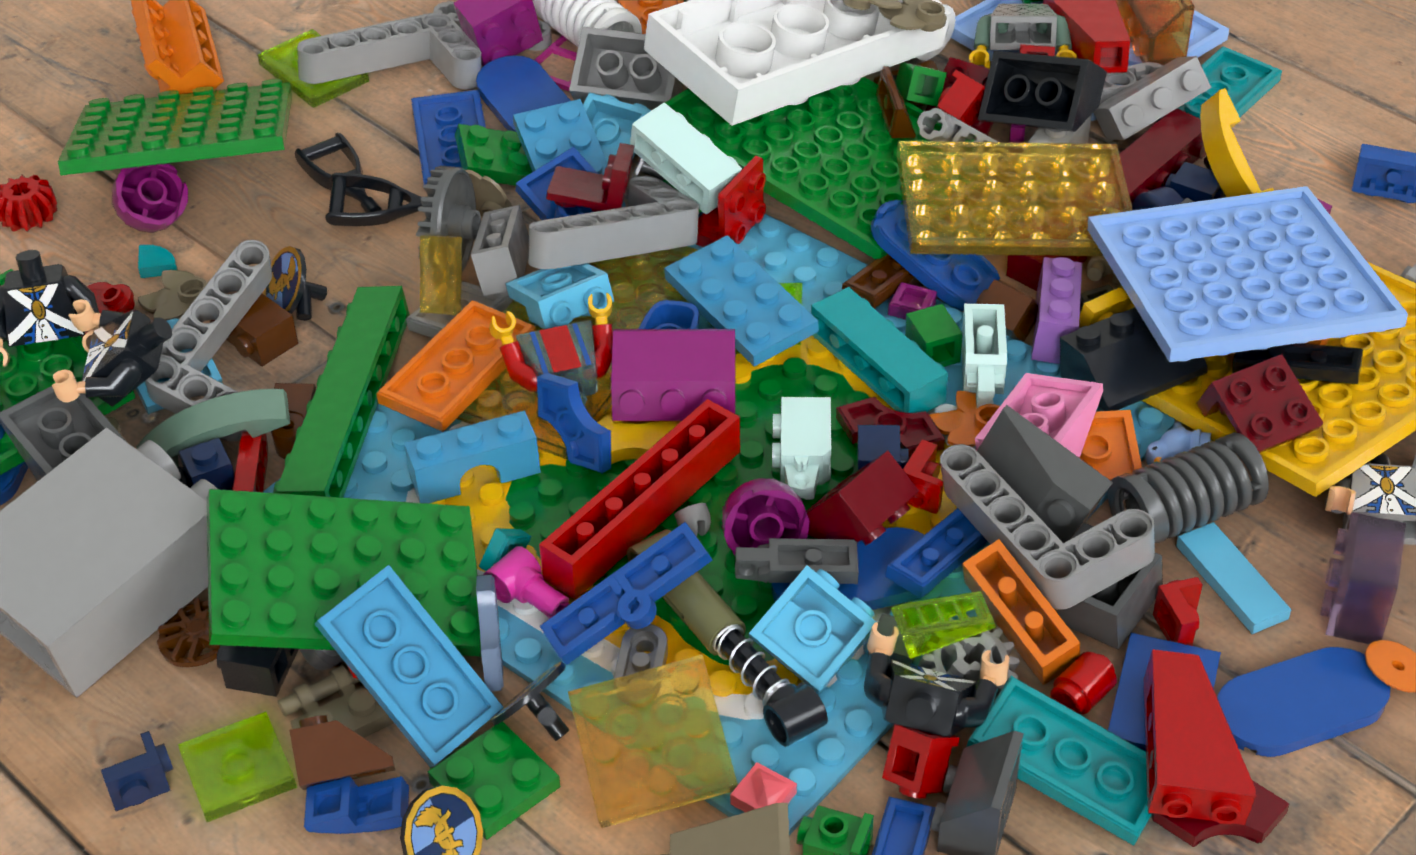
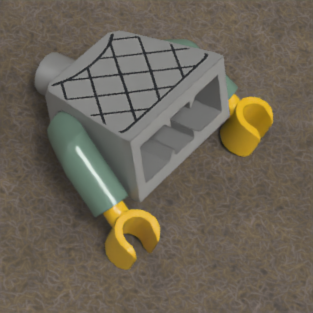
[969,4,1077,69]

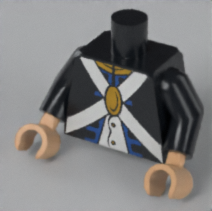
[0,250,99,367]
[52,299,172,407]
[864,622,1010,737]

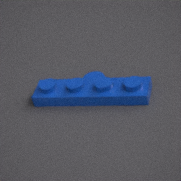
[540,522,713,665]

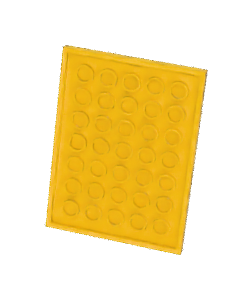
[1141,262,1416,497]

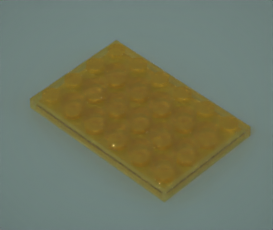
[897,141,1133,256]

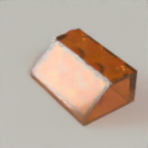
[1116,0,1195,66]

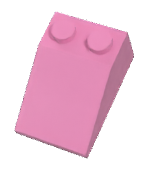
[975,373,1103,458]

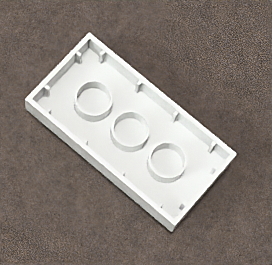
[644,0,951,126]

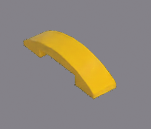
[1200,88,1274,197]

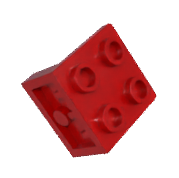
[696,156,766,247]

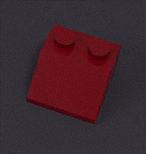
[806,450,919,546]

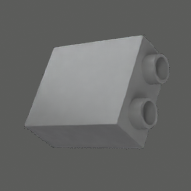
[0,427,217,698]

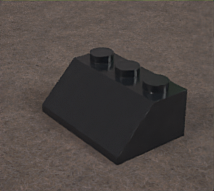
[978,51,1107,132]
[1060,307,1208,411]

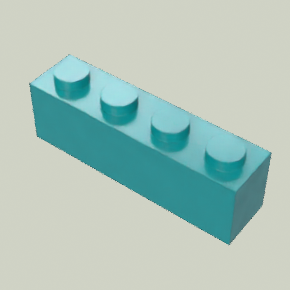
[811,287,948,413]

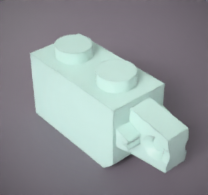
[962,303,1007,408]
[772,397,831,500]

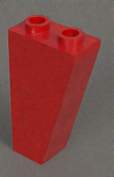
[1043,0,1130,73]
[1144,649,1256,825]

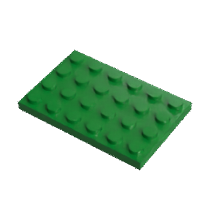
[207,489,482,657]

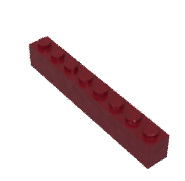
[1006,109,1206,291]

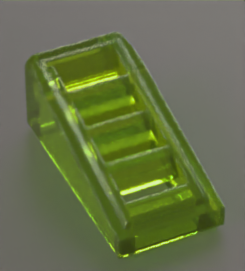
[891,591,996,659]

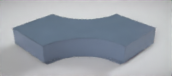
[476,574,504,692]

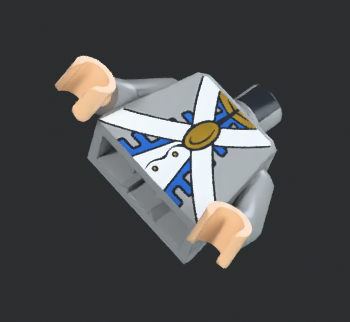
[1325,453,1416,545]

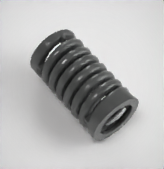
[1108,432,1269,543]

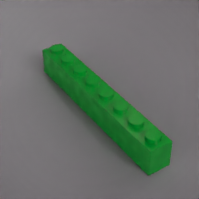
[273,286,410,498]

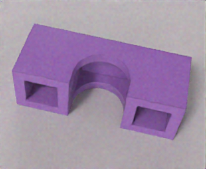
[1031,257,1082,364]

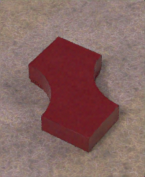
[836,397,945,459]
[1153,780,1290,847]

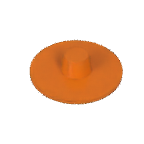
[1365,640,1416,693]

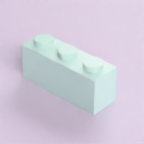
[630,102,742,214]

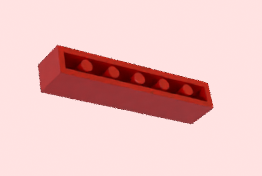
[539,399,740,600]

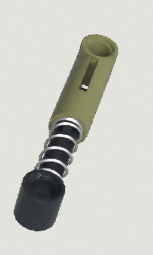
[627,529,828,747]

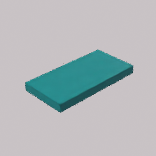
[1155,46,1282,122]
[966,676,1153,846]

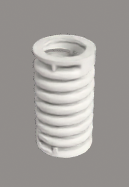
[533,0,642,47]

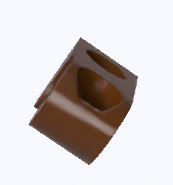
[271,383,316,459]

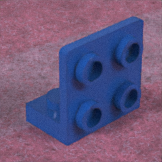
[1352,144,1416,203]

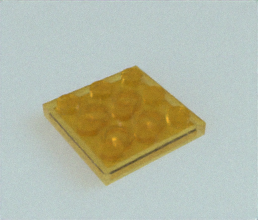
[568,655,738,828]

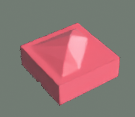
[730,762,797,812]

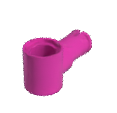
[483,546,569,619]

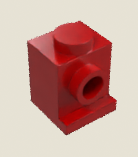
[937,70,985,126]
[882,724,960,799]

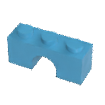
[404,410,541,504]

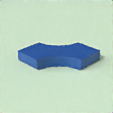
[537,373,611,473]

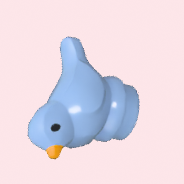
[1145,422,1211,465]

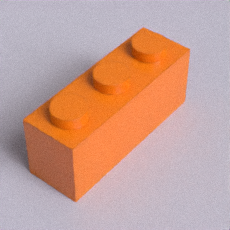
[962,539,1080,685]

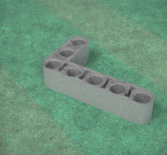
[297,12,481,90]
[528,176,699,269]
[145,240,272,441]
[940,444,1155,610]

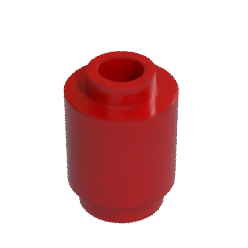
[1050,651,1117,714]

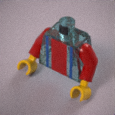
[489,293,613,405]

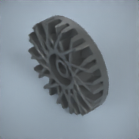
[416,166,481,279]

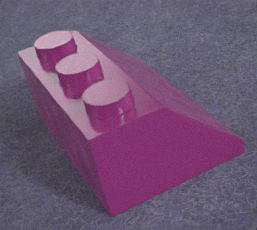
[611,329,736,421]

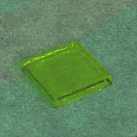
[177,711,297,822]

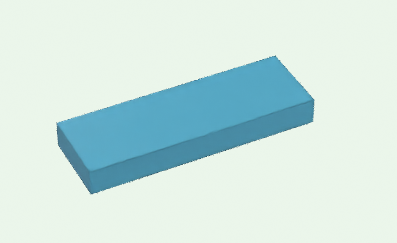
[1176,522,1291,634]

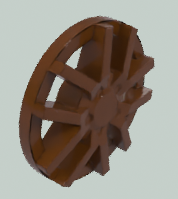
[157,597,221,667]

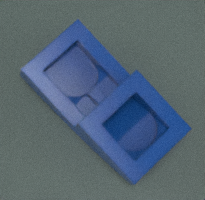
[304,776,409,834]

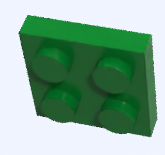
[455,124,532,186]
[427,722,561,840]

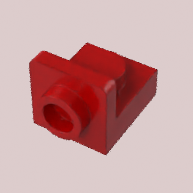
[903,439,944,514]
[1152,577,1203,646]

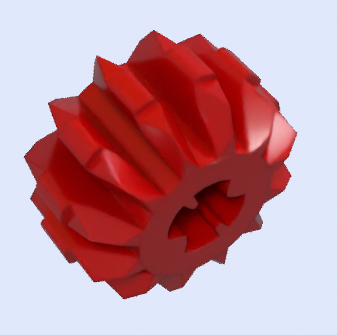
[0,174,58,232]

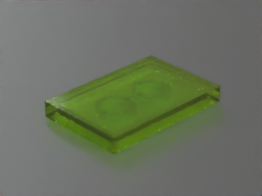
[257,29,369,108]

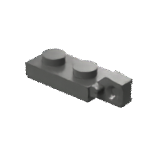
[735,538,859,584]

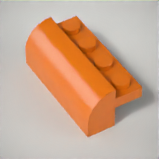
[131,0,224,94]

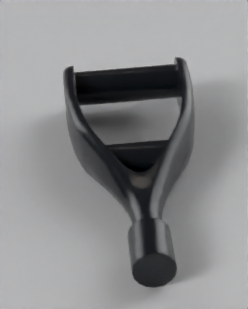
[295,133,382,212]
[325,173,422,226]

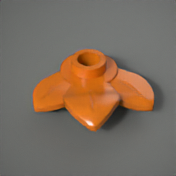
[930,390,1000,447]

